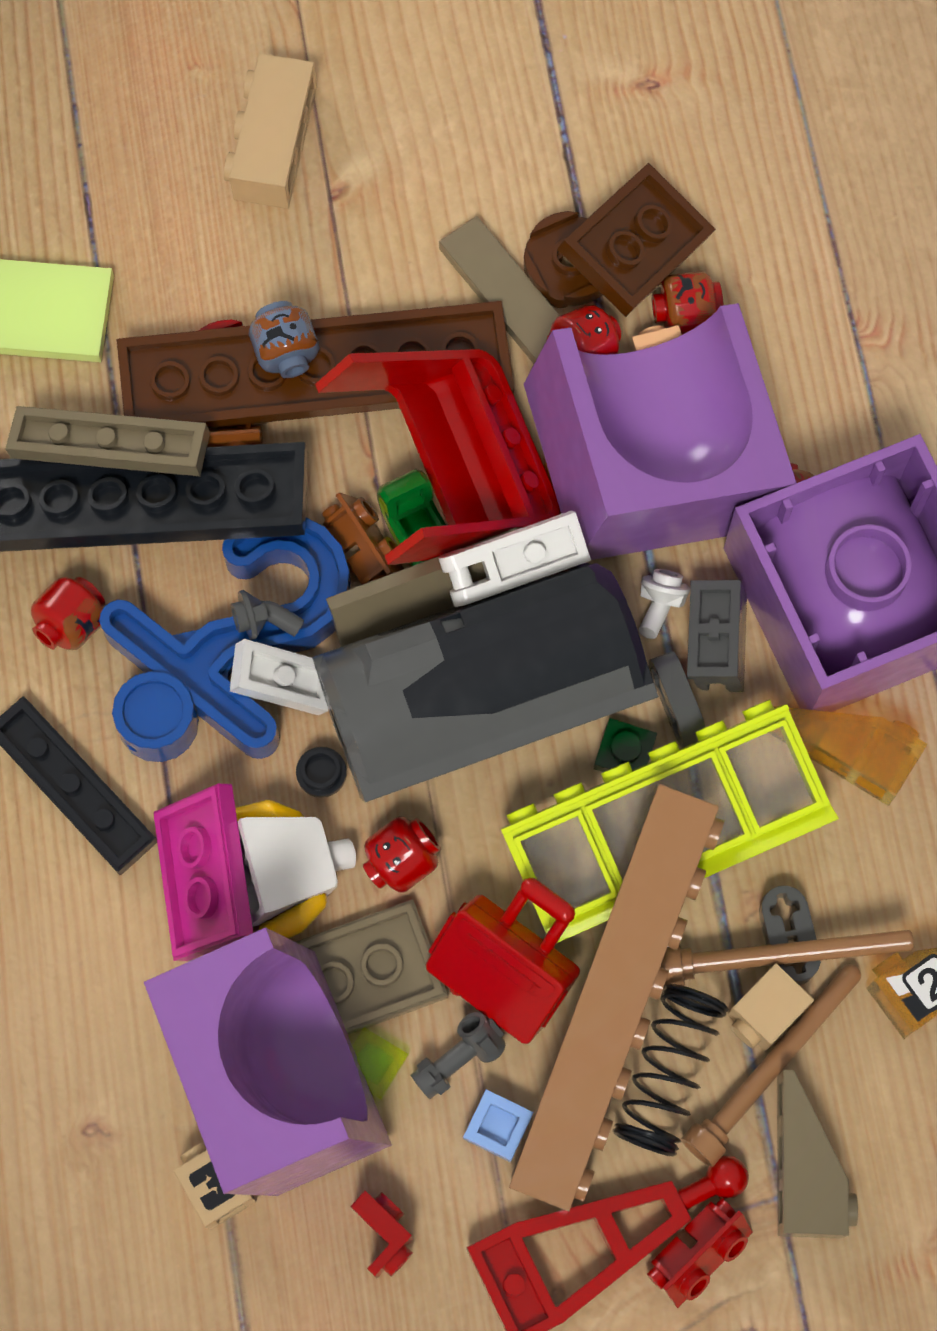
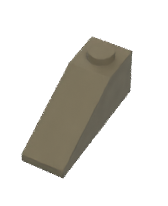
[777,1070,858,1238]

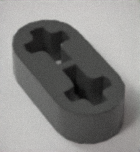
[649,651,705,747]
[759,886,821,985]

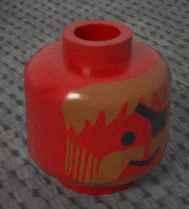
[652,271,724,335]
[31,577,105,650]

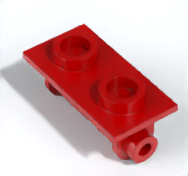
[646,1198,753,1308]

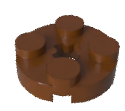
[524,211,603,308]

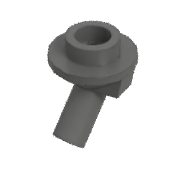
[231,590,304,640]

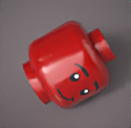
[546,305,621,355]
[363,816,441,893]

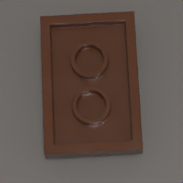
[557,163,716,317]

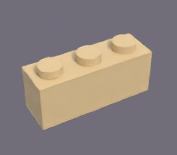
[224,53,317,209]

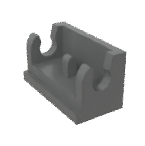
[687,580,747,692]

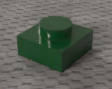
[594,718,657,772]

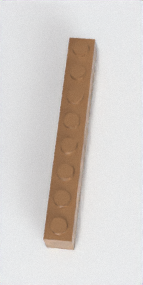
[509,784,725,1211]

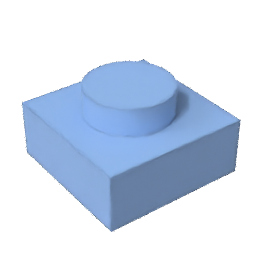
[463,1089,534,1163]

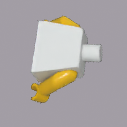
[236,800,356,939]

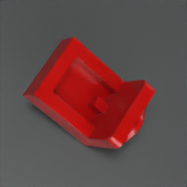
[350,1191,414,1278]

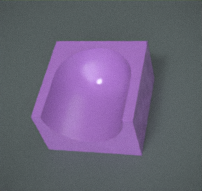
[524,303,796,560]
[723,434,937,723]
[144,927,392,1196]

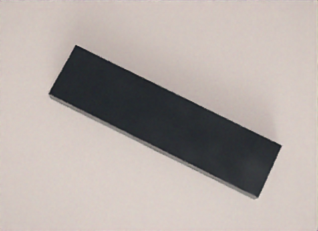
[0,696,157,876]

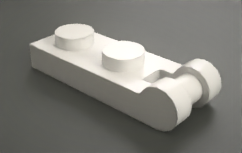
[438,510,591,607]

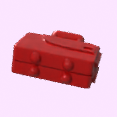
[426,877,580,1044]

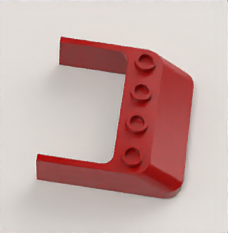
[315,349,560,565]

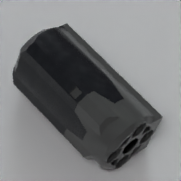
[312,563,659,802]

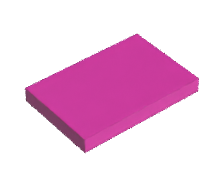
[154,783,253,961]

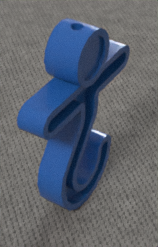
[99,517,351,762]

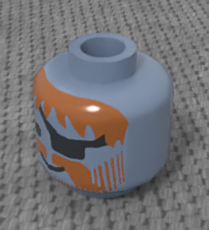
[249,301,320,378]

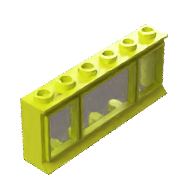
[500,699,839,943]

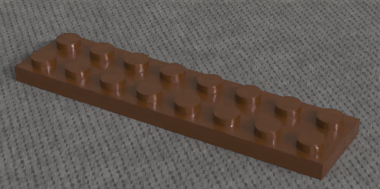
[116,301,514,428]

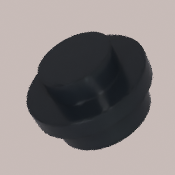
[296,747,347,798]

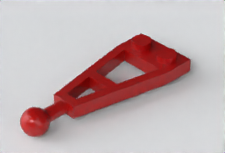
[466,1155,749,1331]

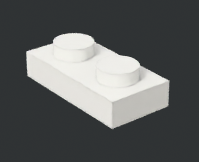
[229,639,328,716]

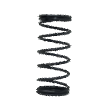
[613,984,728,1157]

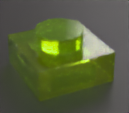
[353,1027,409,1101]

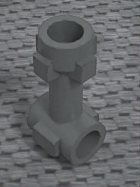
[411,1012,506,1099]

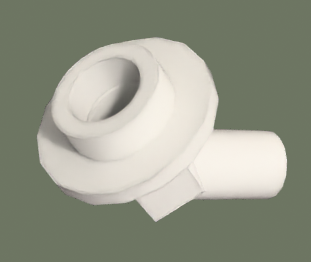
[639,569,690,639]

